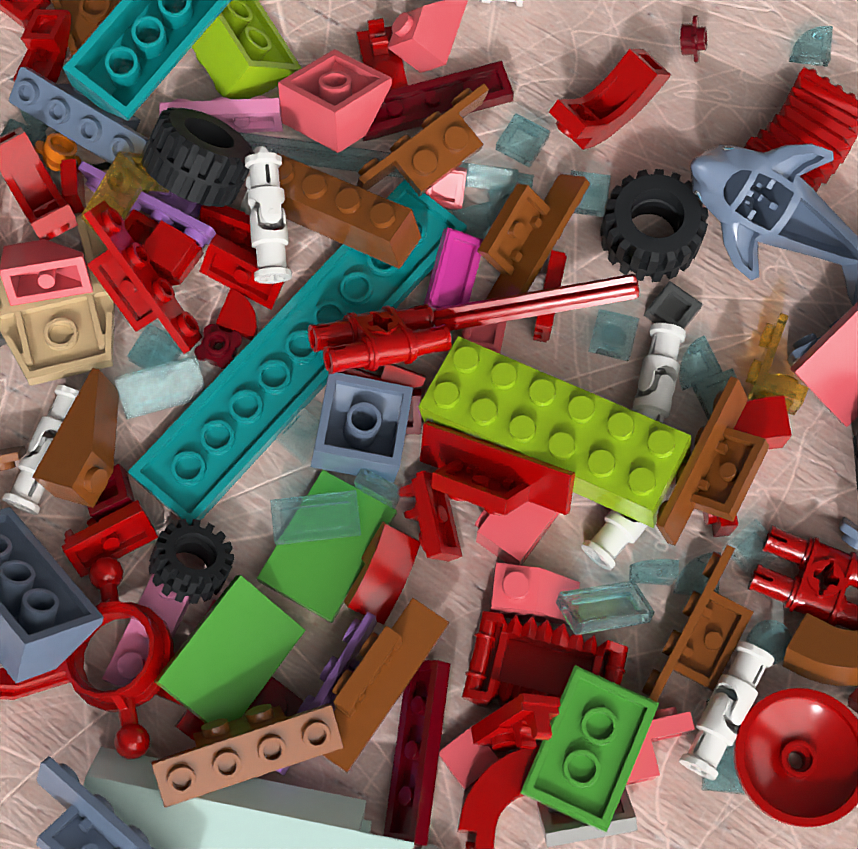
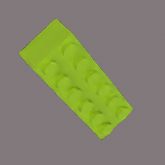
[418,336,691,528]

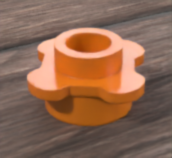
[34,133,81,171]

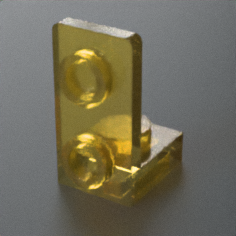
[81,151,169,234]
[745,313,809,416]

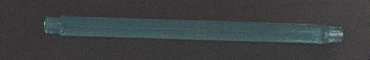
[238,132,534,193]

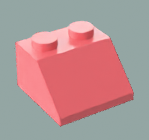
[278,49,392,153]

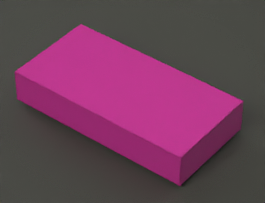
[424,227,484,311]

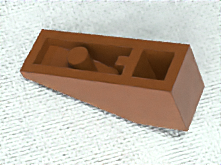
[32,368,119,508]

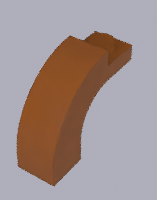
[782,613,858,687]

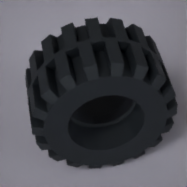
[141,108,255,207]
[600,169,709,282]

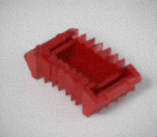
[744,67,858,193]
[462,611,629,708]

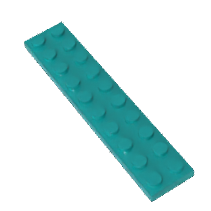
[128,179,467,526]

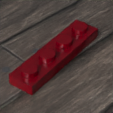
[362,61,514,142]
[383,660,451,846]

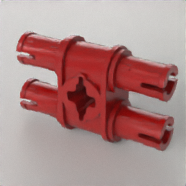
[308,303,452,374]
[748,525,858,631]

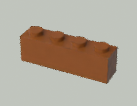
[277,153,422,269]

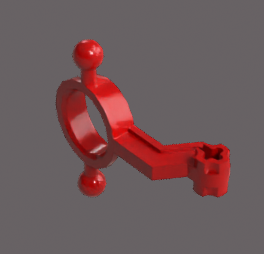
[0,557,174,759]

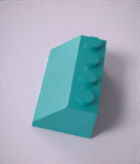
[63,0,231,121]

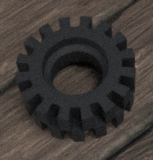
[149,519,234,604]

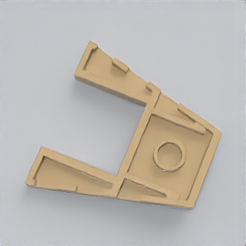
[0,208,116,386]

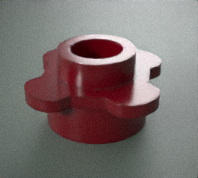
[680,15,707,62]
[194,324,242,369]

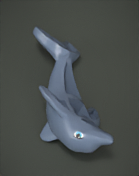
[690,143,858,307]

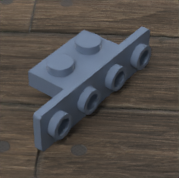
[9,67,149,175]
[36,756,153,849]

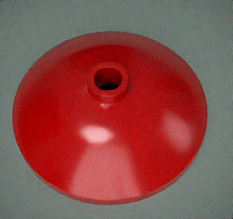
[733,688,858,828]

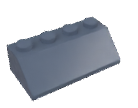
[0,507,104,683]

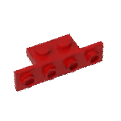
[83,200,203,354]
[420,421,575,516]

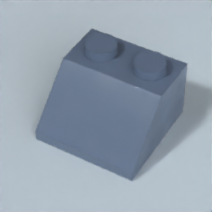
[310,372,413,483]

